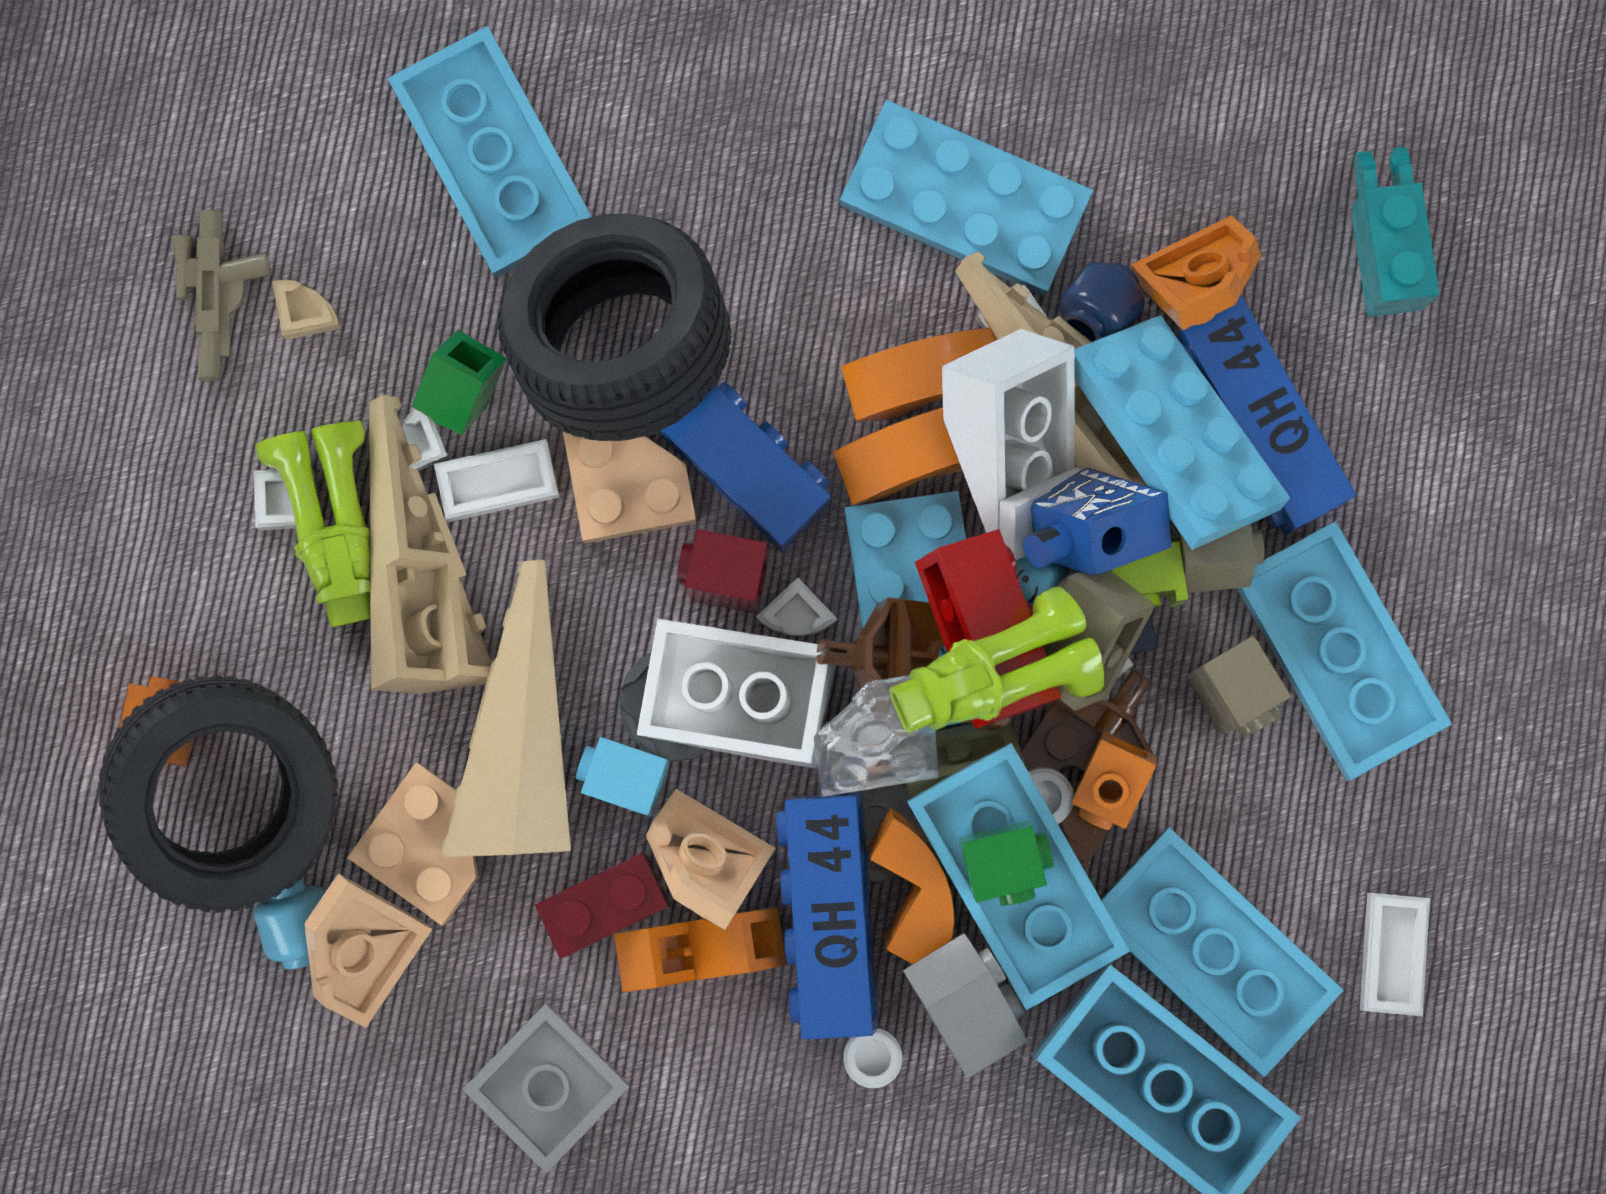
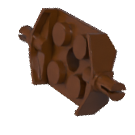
[816,597,1012,731]
[1021,669,1153,870]

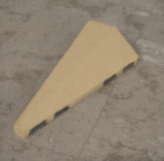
[955,251,1147,486]
[369,394,492,694]
[440,560,571,857]

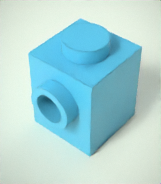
[576,737,670,817]

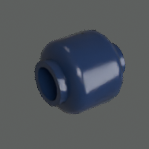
[1059,262,1145,342]

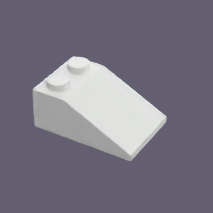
[942,329,1075,533]
[637,619,835,769]

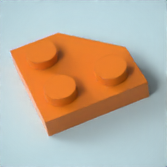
[1131,215,1261,330]

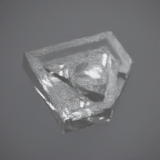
[813,675,939,797]

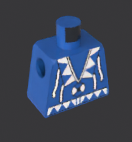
[1023,468,1172,575]

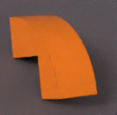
[841,328,998,421]
[833,407,963,506]
[867,807,954,964]
[614,907,787,993]

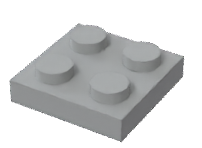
[462,1003,631,1174]

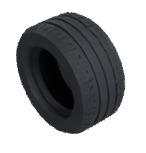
[497,213,732,441]
[98,675,338,913]

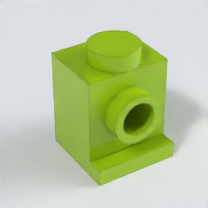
[1111,542,1188,608]

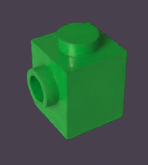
[411,330,507,436]
[958,821,1054,906]

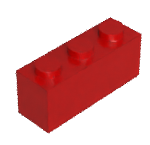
[914,529,1062,729]

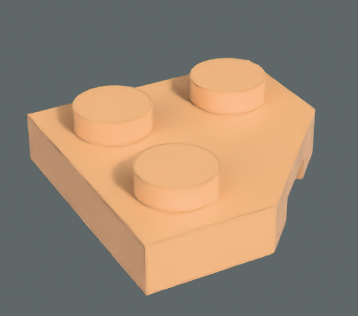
[563,432,697,544]
[347,762,479,926]
[646,789,776,930]
[304,873,432,1028]

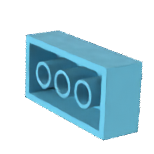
[1030,964,1301,1194]

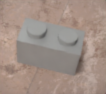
[903,933,1028,1079]

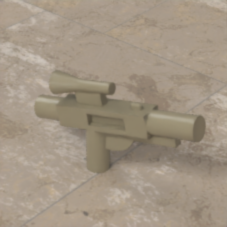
[171,209,272,382]

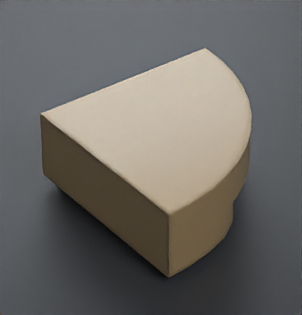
[272,280,342,340]

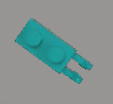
[1352,146,1440,317]

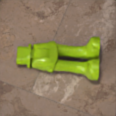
[255,420,371,628]
[889,587,1104,733]

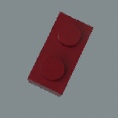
[677,529,769,614]
[535,853,671,959]

